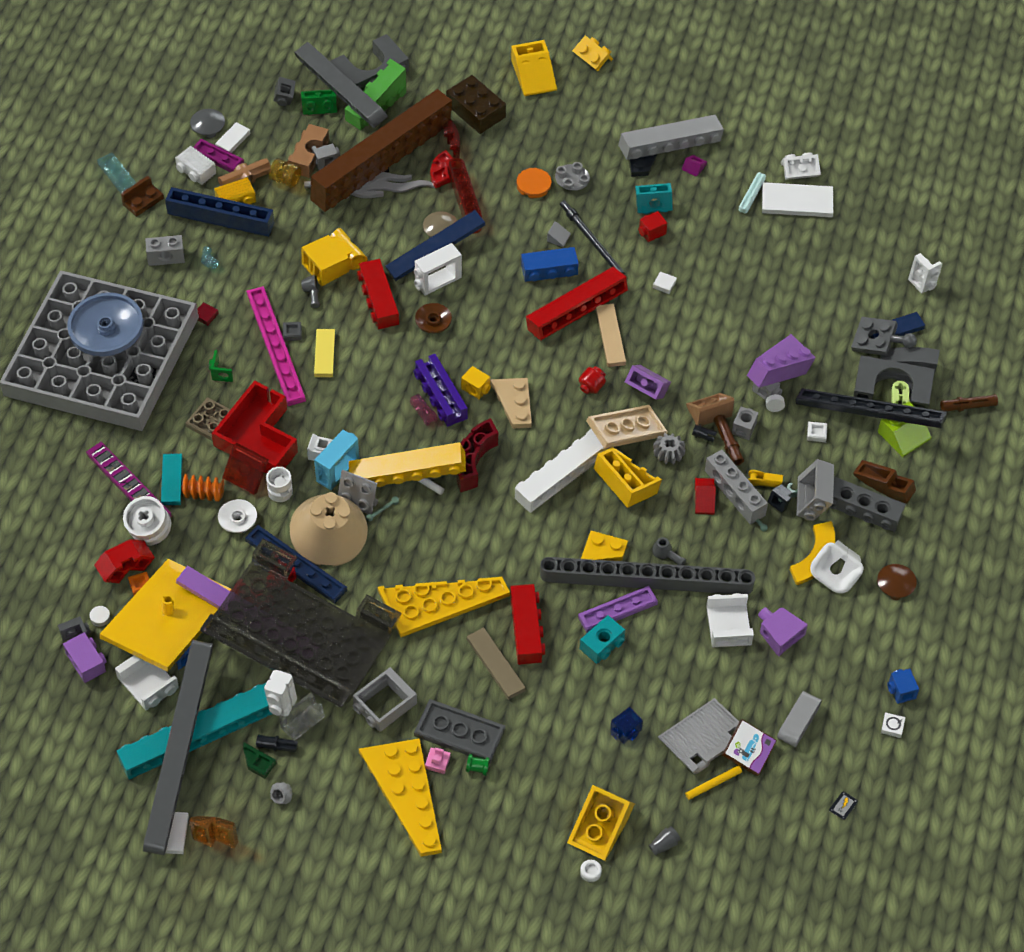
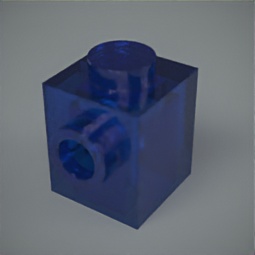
[610,707,643,744]

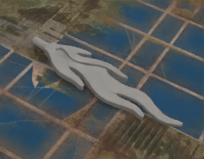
[304,172,435,198]

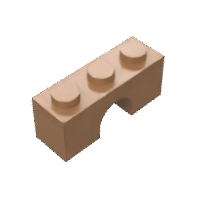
[288,124,329,178]

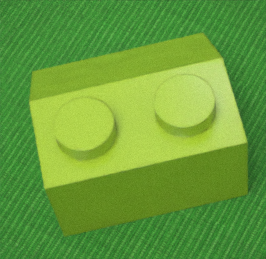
[878,402,931,457]

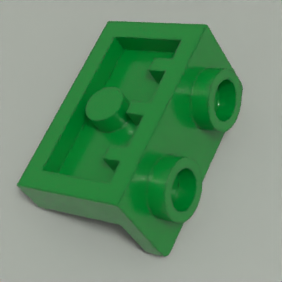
[301,89,337,115]

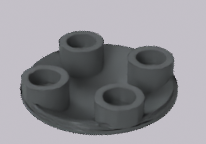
[190,109,225,138]

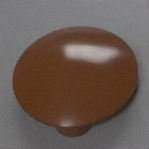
[877,564,917,600]

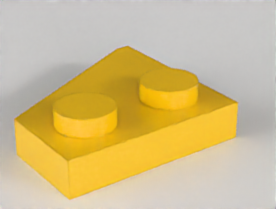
[581,531,628,561]

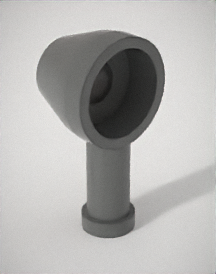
[301,275,320,308]
[652,537,686,565]

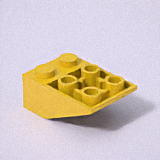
[511,40,557,96]

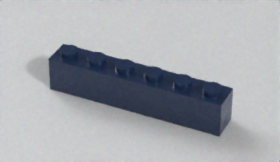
[165,187,274,237]

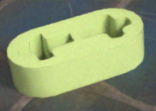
[891,381,909,405]

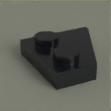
[628,154,657,177]

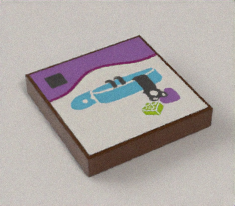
[722,719,777,776]

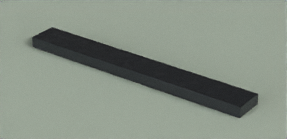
[796,388,947,428]

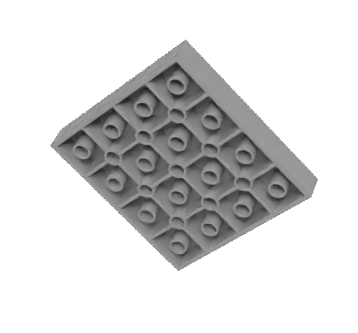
[0,270,199,431]

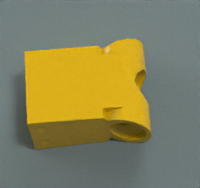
[301,228,368,287]

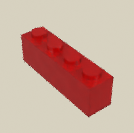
[357,259,399,330]
[510,584,545,665]

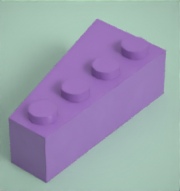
[747,334,816,388]

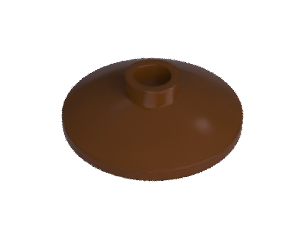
[415,303,452,333]

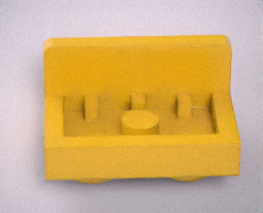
[572,35,613,71]

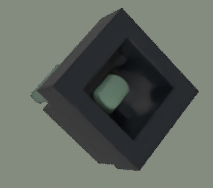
[767,483,797,513]

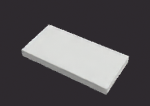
[762,182,833,217]

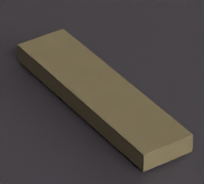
[467,627,526,700]

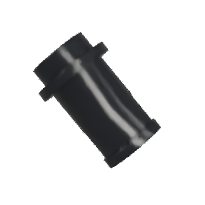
[692,424,717,443]

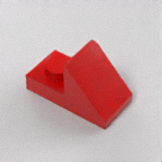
[695,478,716,515]

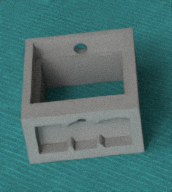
[797,459,834,521]
[353,667,417,732]

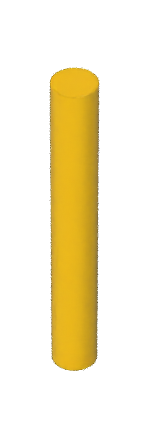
[685,765,742,800]

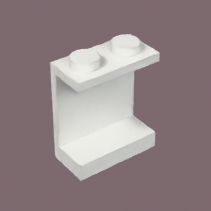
[706,593,754,647]
[115,655,179,711]

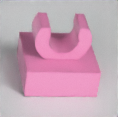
[425,748,451,774]

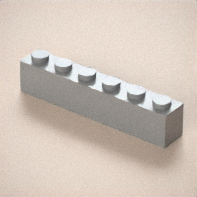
[618,115,724,160]

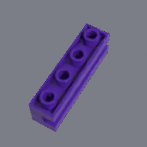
[413,354,468,427]

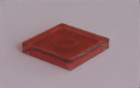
[222,443,269,495]

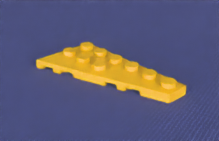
[377,577,510,637]
[358,739,442,857]

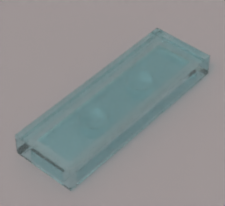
[97,153,136,193]

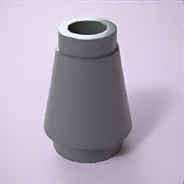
[648,826,681,855]

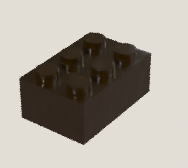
[446,75,506,134]

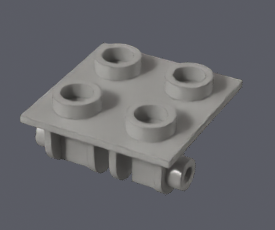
[338,470,378,514]

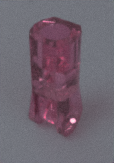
[410,394,438,426]

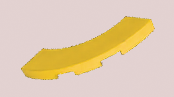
[789,521,835,585]

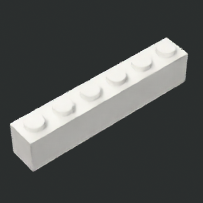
[515,429,612,513]

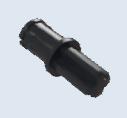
[256,734,298,752]

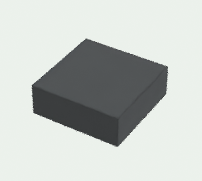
[283,322,302,341]

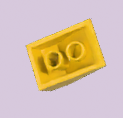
[567,785,635,861]

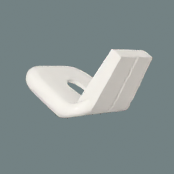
[810,540,864,594]

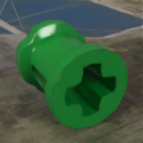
[466,754,490,776]

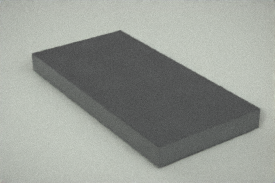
[414,699,505,763]

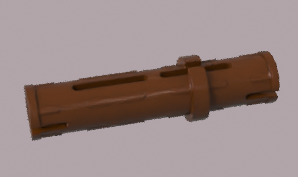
[940,394,998,412]
[713,415,744,466]

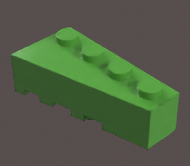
[345,58,407,131]

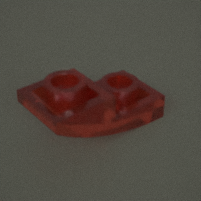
[444,120,460,158]

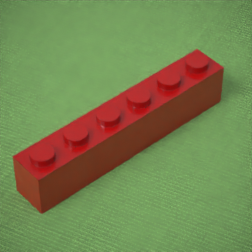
[526,267,628,341]

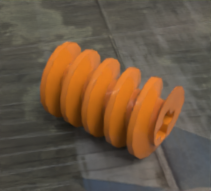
[182,474,224,502]

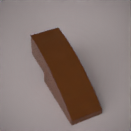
[853,460,916,504]

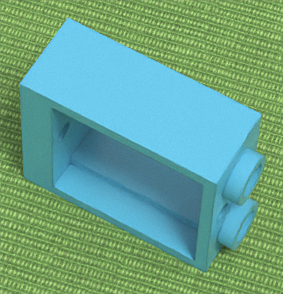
[314,430,359,491]

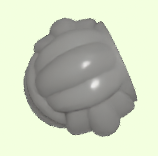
[270,782,293,804]

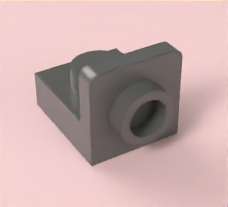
[58,616,91,641]

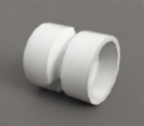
[266,467,293,502]

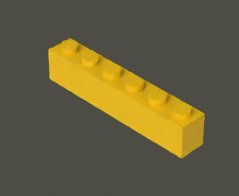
[349,442,466,487]

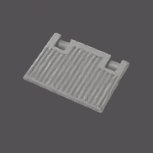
[658,698,739,774]

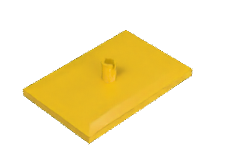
[100,559,231,672]

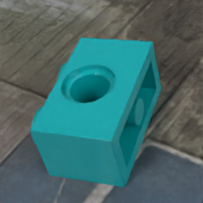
[635,183,673,214]
[579,615,625,664]

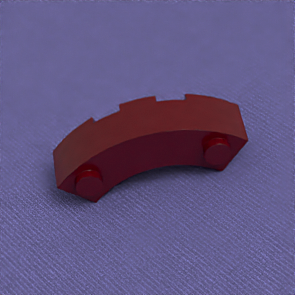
[456,418,499,493]

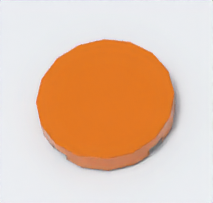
[516,168,552,198]

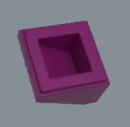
[682,155,707,176]

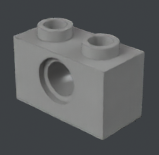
[145,235,185,266]

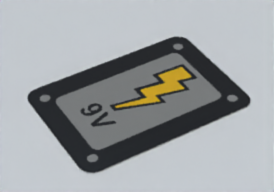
[829,791,858,820]

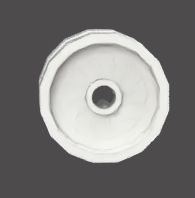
[123,496,172,546]

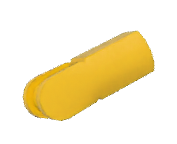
[748,470,783,488]

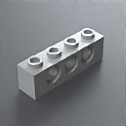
[705,450,768,524]

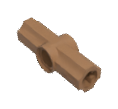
[218,158,272,186]

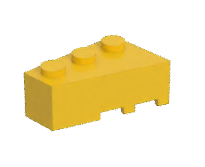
[593,447,662,508]

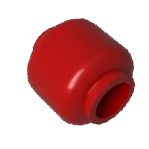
[578,366,606,394]

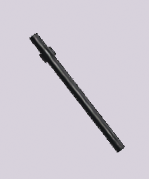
[560,200,625,275]

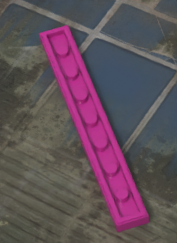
[246,286,306,406]

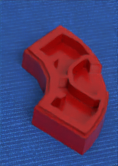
[430,150,456,188]

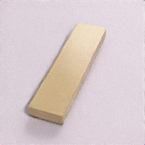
[596,304,626,367]

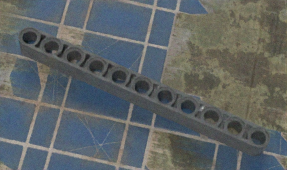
[540,557,755,594]
[143,640,213,855]

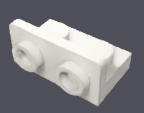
[781,153,821,180]
[908,253,942,294]

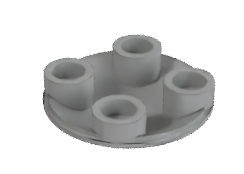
[555,162,590,190]

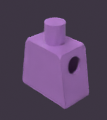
[758,607,808,656]

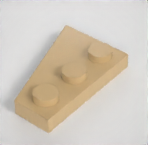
[490,378,532,429]

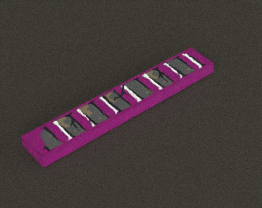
[86,441,172,518]

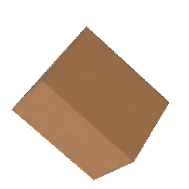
[686,393,734,426]

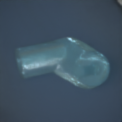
[201,246,219,269]

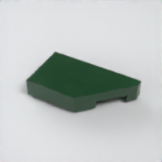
[243,742,277,779]

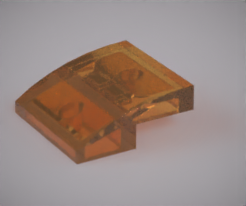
[189,816,238,848]

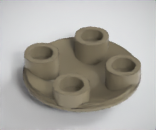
[423,211,457,237]

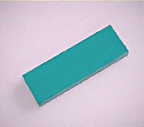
[161,453,183,505]

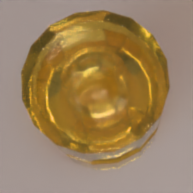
[269,158,301,188]

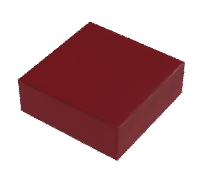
[197,302,219,326]

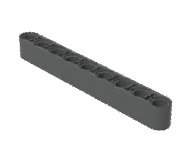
[294,42,388,128]

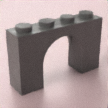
[330,34,409,91]
[853,356,935,409]

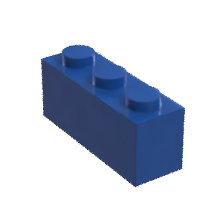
[521,247,579,282]

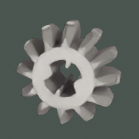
[653,433,685,465]

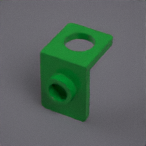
[209,350,233,382]

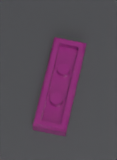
[194,139,244,172]

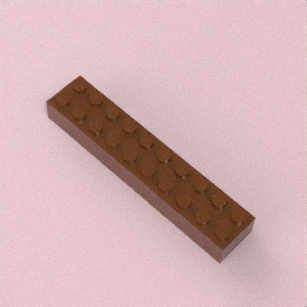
[310,89,452,212]

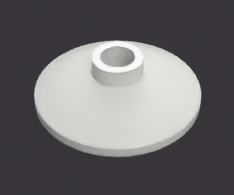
[218,499,257,533]

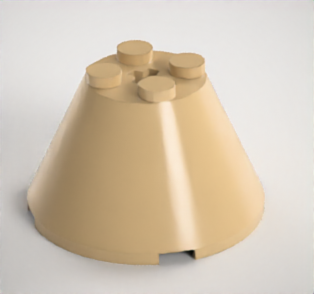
[290,492,368,567]

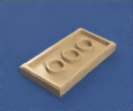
[586,405,668,449]

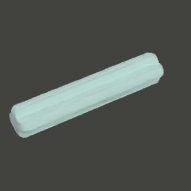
[739,172,766,214]

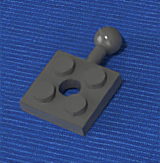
[851,317,917,356]

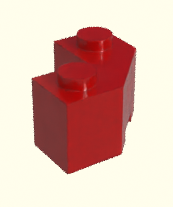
[94,539,155,583]

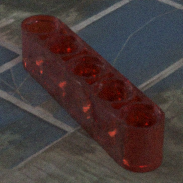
[449,158,482,234]

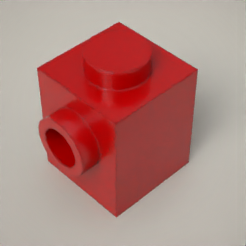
[638,211,668,242]

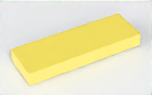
[314,329,335,377]

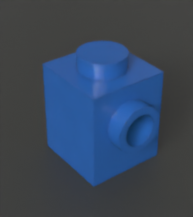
[887,669,919,704]

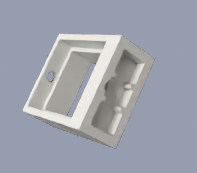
[414,243,462,296]

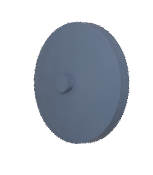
[67,293,144,356]

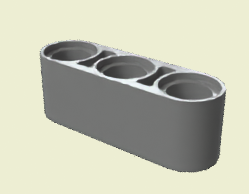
[777,691,822,747]

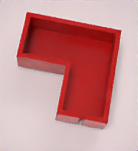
[212,380,298,474]

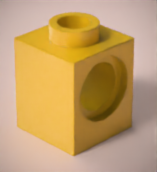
[461,366,491,399]

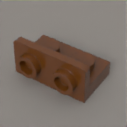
[121,176,164,217]

